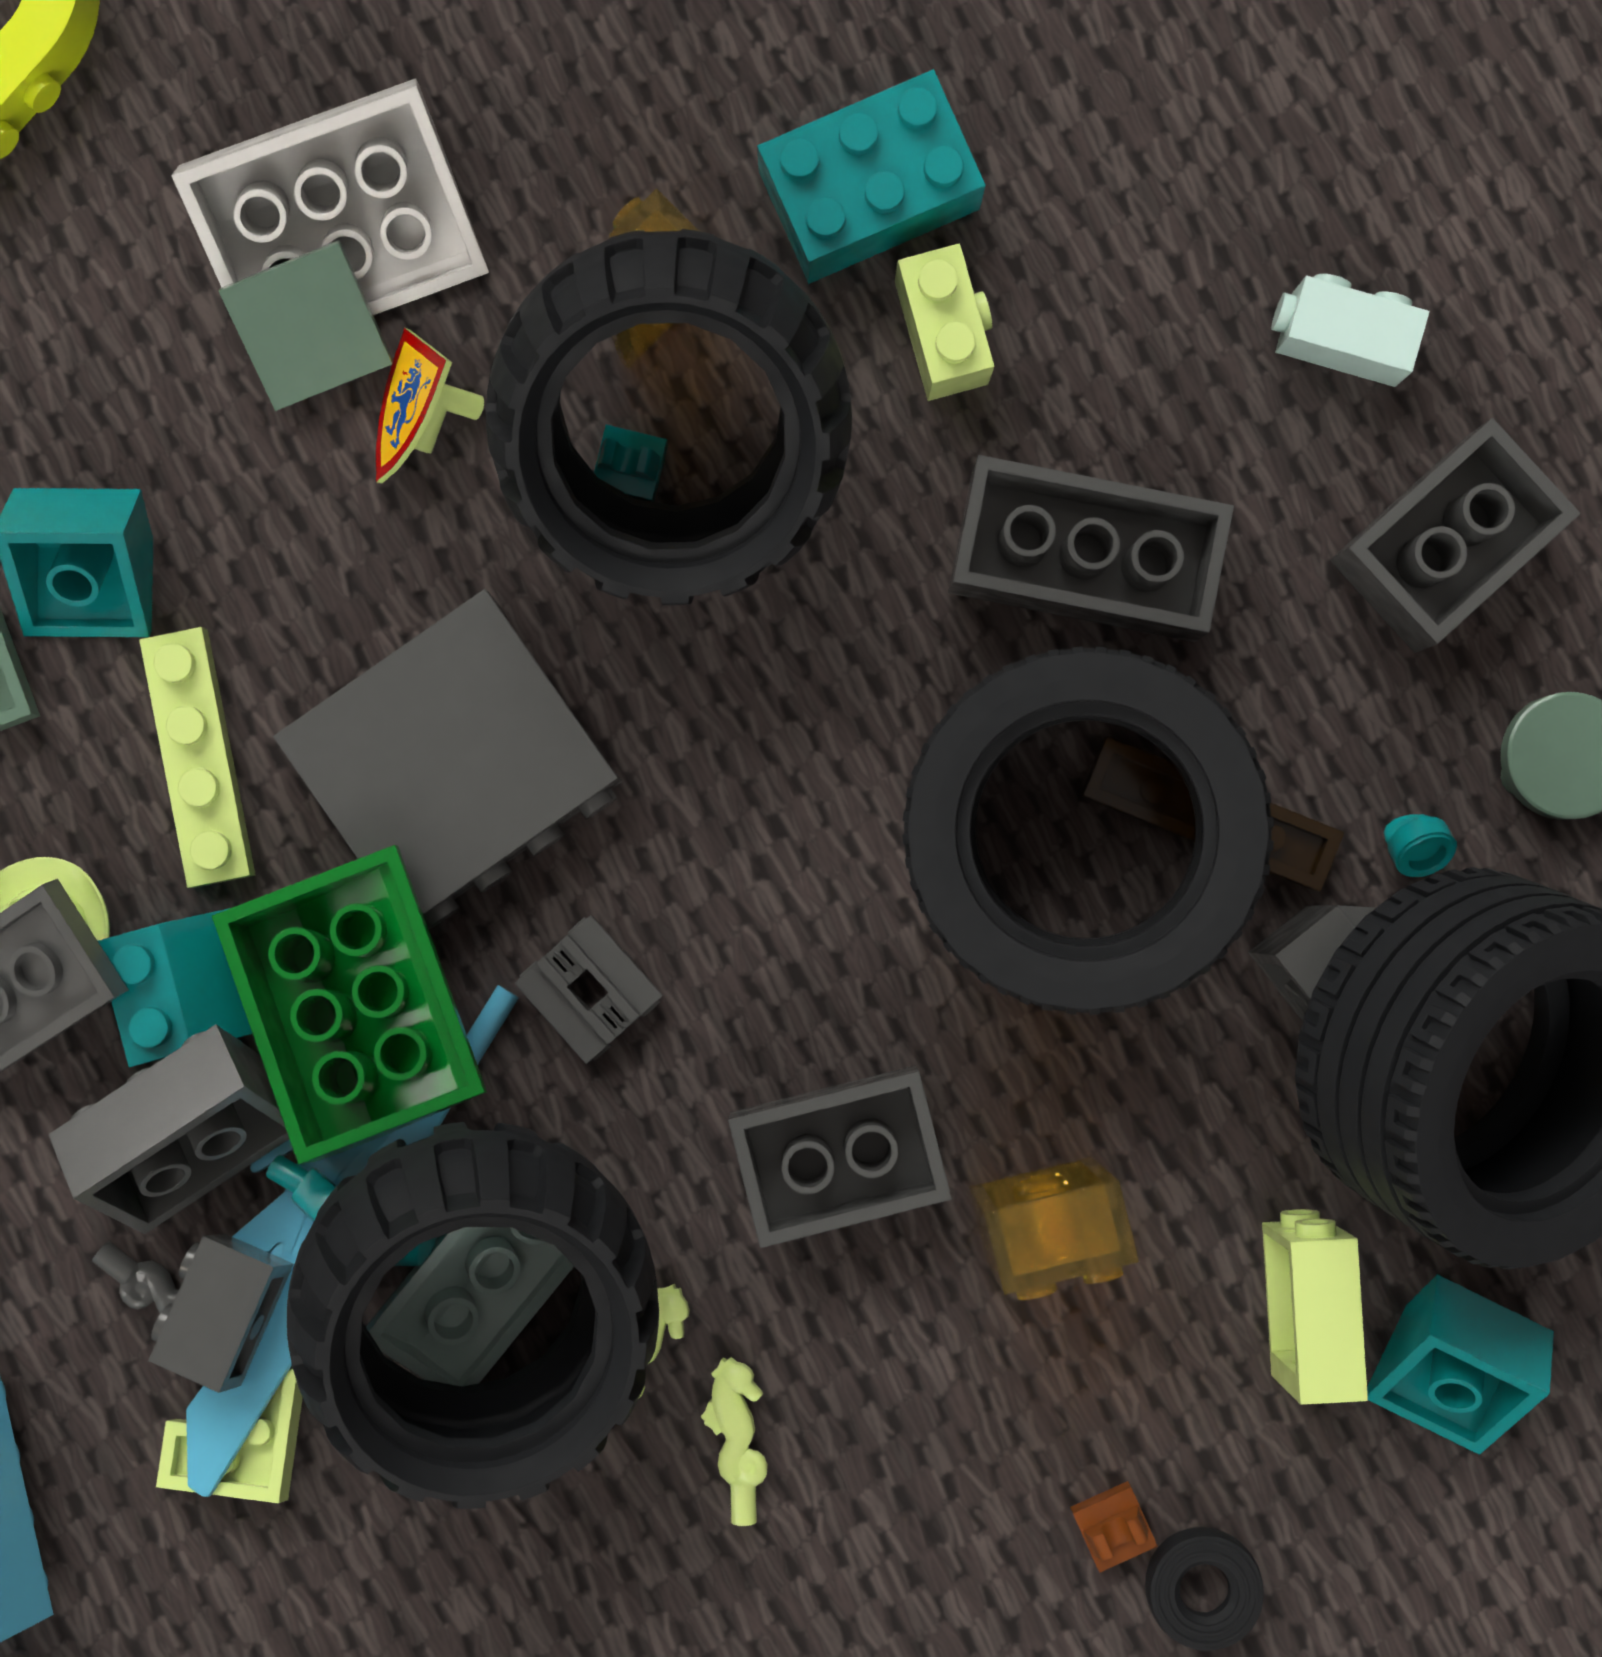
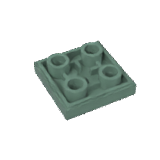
[219,240,393,411]

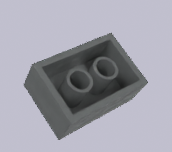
[1330,418,1581,653]
[48,1024,289,1234]
[728,1065,952,1248]

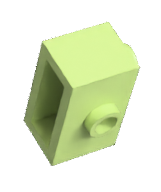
[895,243,995,401]

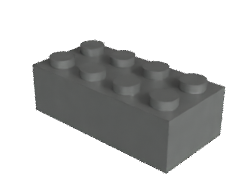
[948,455,1234,642]

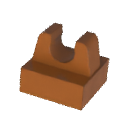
[1070,1481,1158,1573]

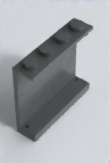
[273,589,623,930]

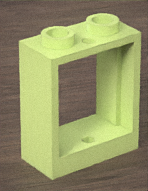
[1262,1209,1368,1405]

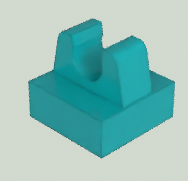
[594,424,668,502]

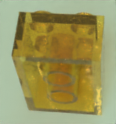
[968,1157,1139,1300]

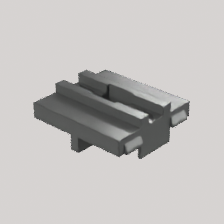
[514,915,663,1064]

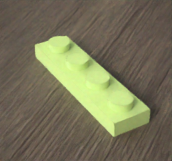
[139,627,255,888]

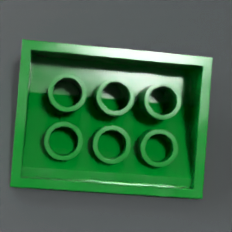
[212,845,487,1164]

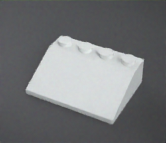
[171,78,489,315]

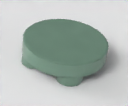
[1500,692,1602,820]

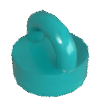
[1383,814,1457,877]

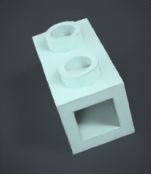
[1271,274,1430,387]

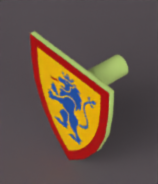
[376,328,484,484]

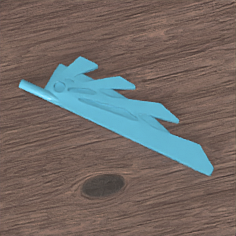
[186,985,519,1497]

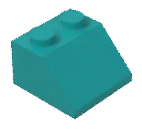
[0,488,153,637]
[98,908,253,1067]
[1367,1274,1554,1455]

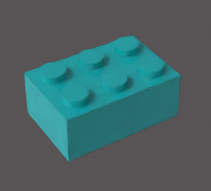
[757,69,986,284]

